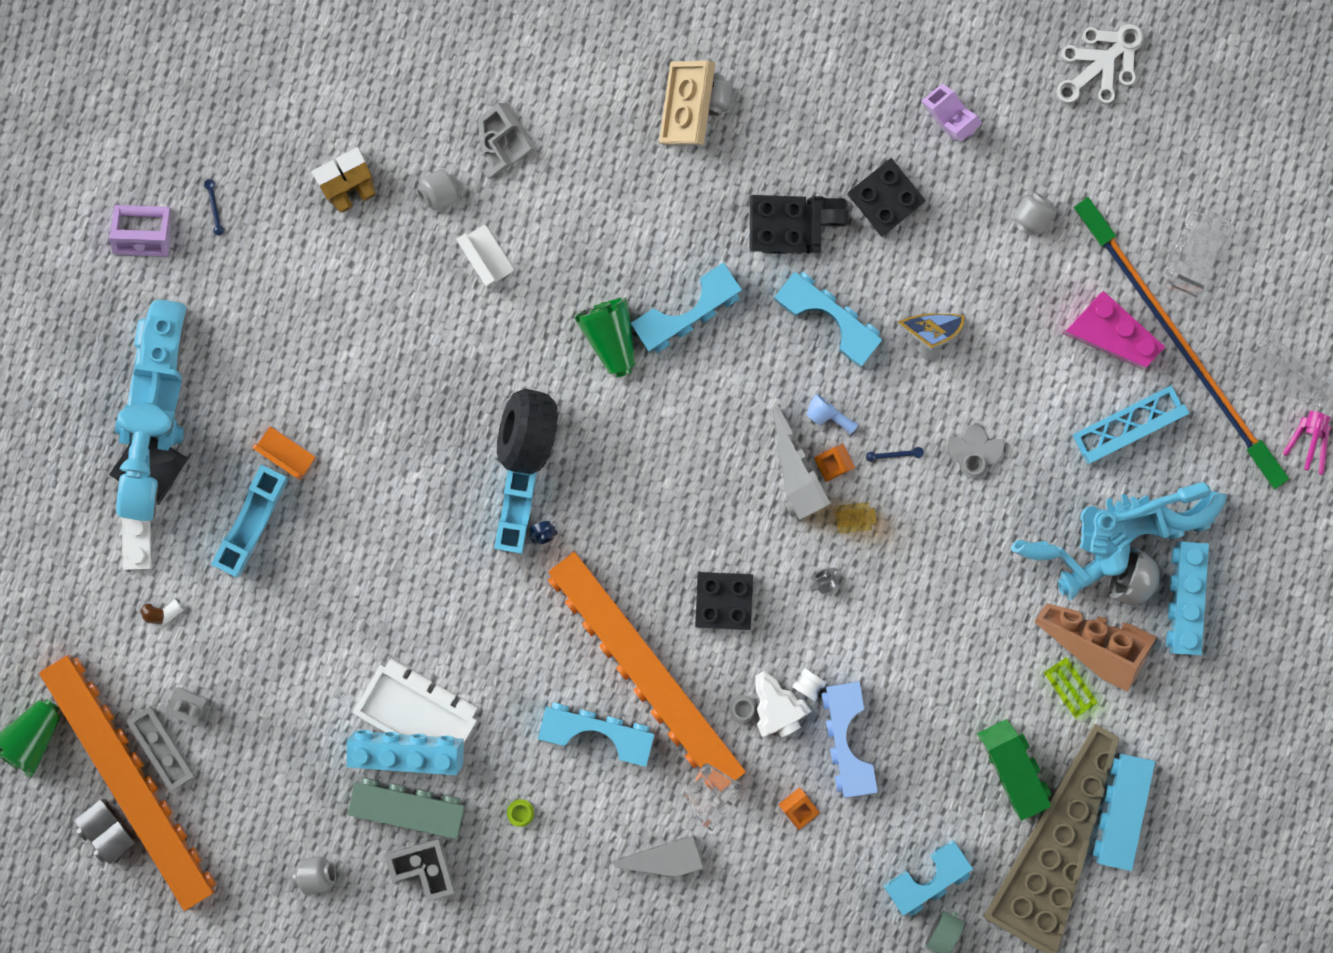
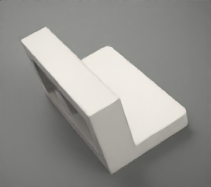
[456,225,514,288]

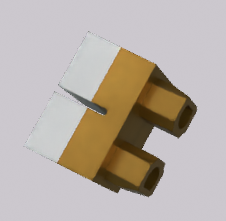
[311,147,376,213]

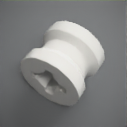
[792,668,827,702]

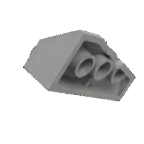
[772,406,831,520]

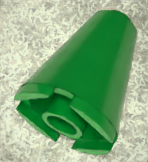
[574,297,635,378]
[0,699,61,779]

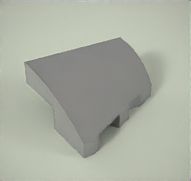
[478,103,536,179]

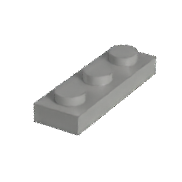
[126,706,195,792]

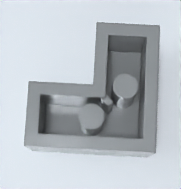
[384,837,456,902]

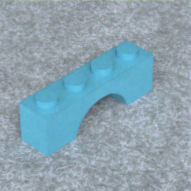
[631,262,742,354]
[773,271,882,368]
[211,464,290,577]
[538,702,655,767]

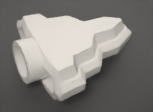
[756,671,812,738]

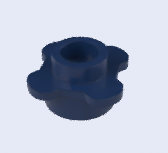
[529,521,558,545]

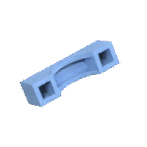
[821,681,878,798]

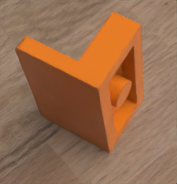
[252,426,316,480]

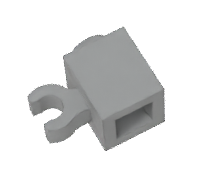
[165,687,211,726]

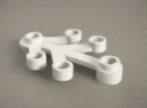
[1056,24,1144,104]

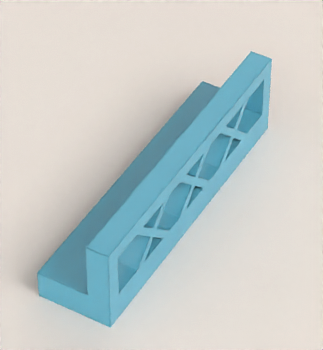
[1072,385,1190,464]

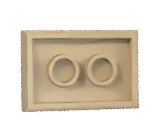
[659,61,716,145]

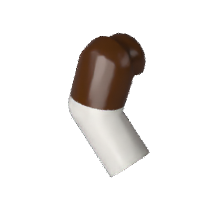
[140,599,184,625]

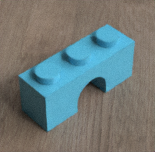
[494,470,537,554]
[883,840,973,916]

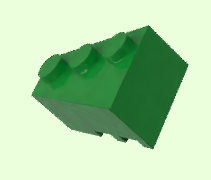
[977,719,1051,821]

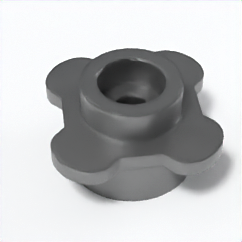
[810,567,839,594]

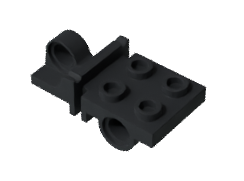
[749,195,848,254]

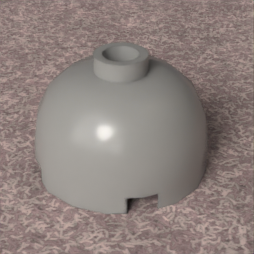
[1108,547,1161,605]

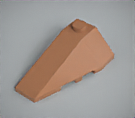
[1035,603,1157,692]

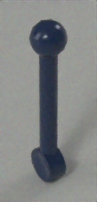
[204,179,224,236]
[866,447,924,462]

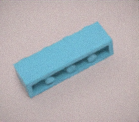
[1093,753,1155,871]

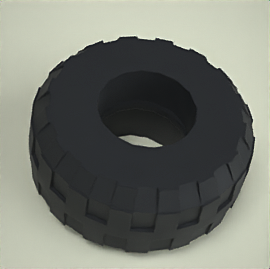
[497,389,558,475]

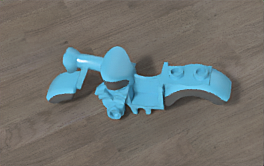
[115,299,188,521]

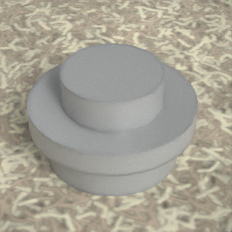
[729,695,757,723]

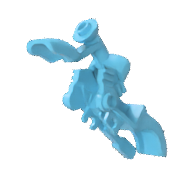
[1011,482,1228,601]

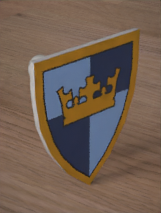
[897,313,965,360]

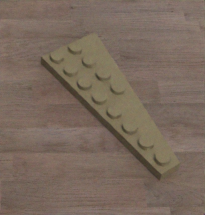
[983,724,1119,953]

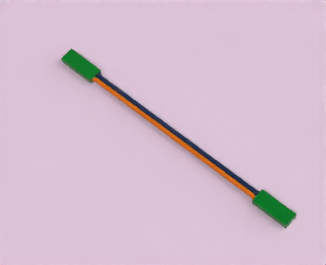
[1073,197,1289,490]

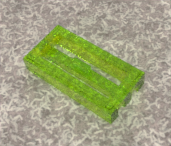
[1043,657,1098,718]

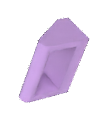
[110,205,171,257]

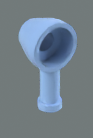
[807,394,858,435]

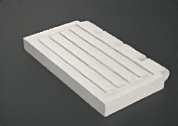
[353,658,478,742]

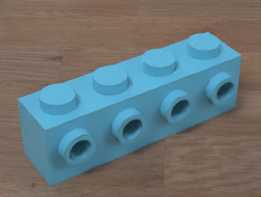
[1166,542,1209,655]
[347,730,464,775]

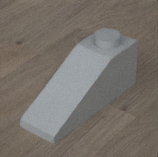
[613,835,703,879]

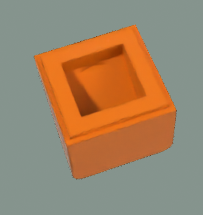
[814,443,855,482]
[778,787,820,830]

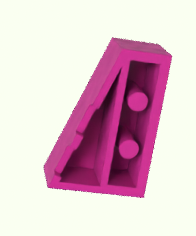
[1063,291,1165,369]

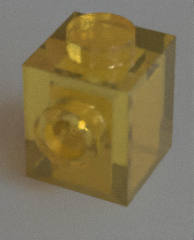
[835,502,876,534]

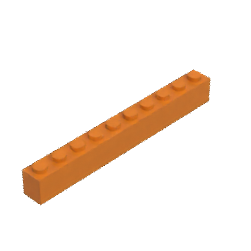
[548,551,746,793]
[39,655,217,911]

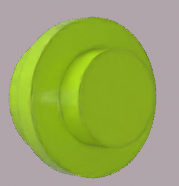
[507,799,535,827]

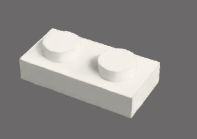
[122,518,152,570]

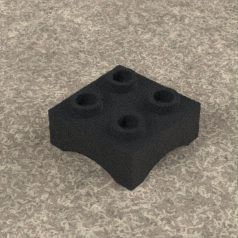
[847,158,926,237]
[109,437,189,505]
[695,572,754,630]

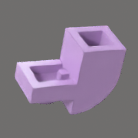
[921,84,982,141]

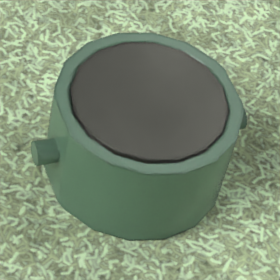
[924,911,965,953]

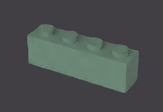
[347,777,465,839]

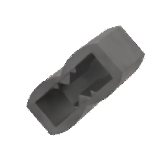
[74,799,138,864]

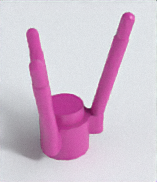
[1283,411,1331,475]

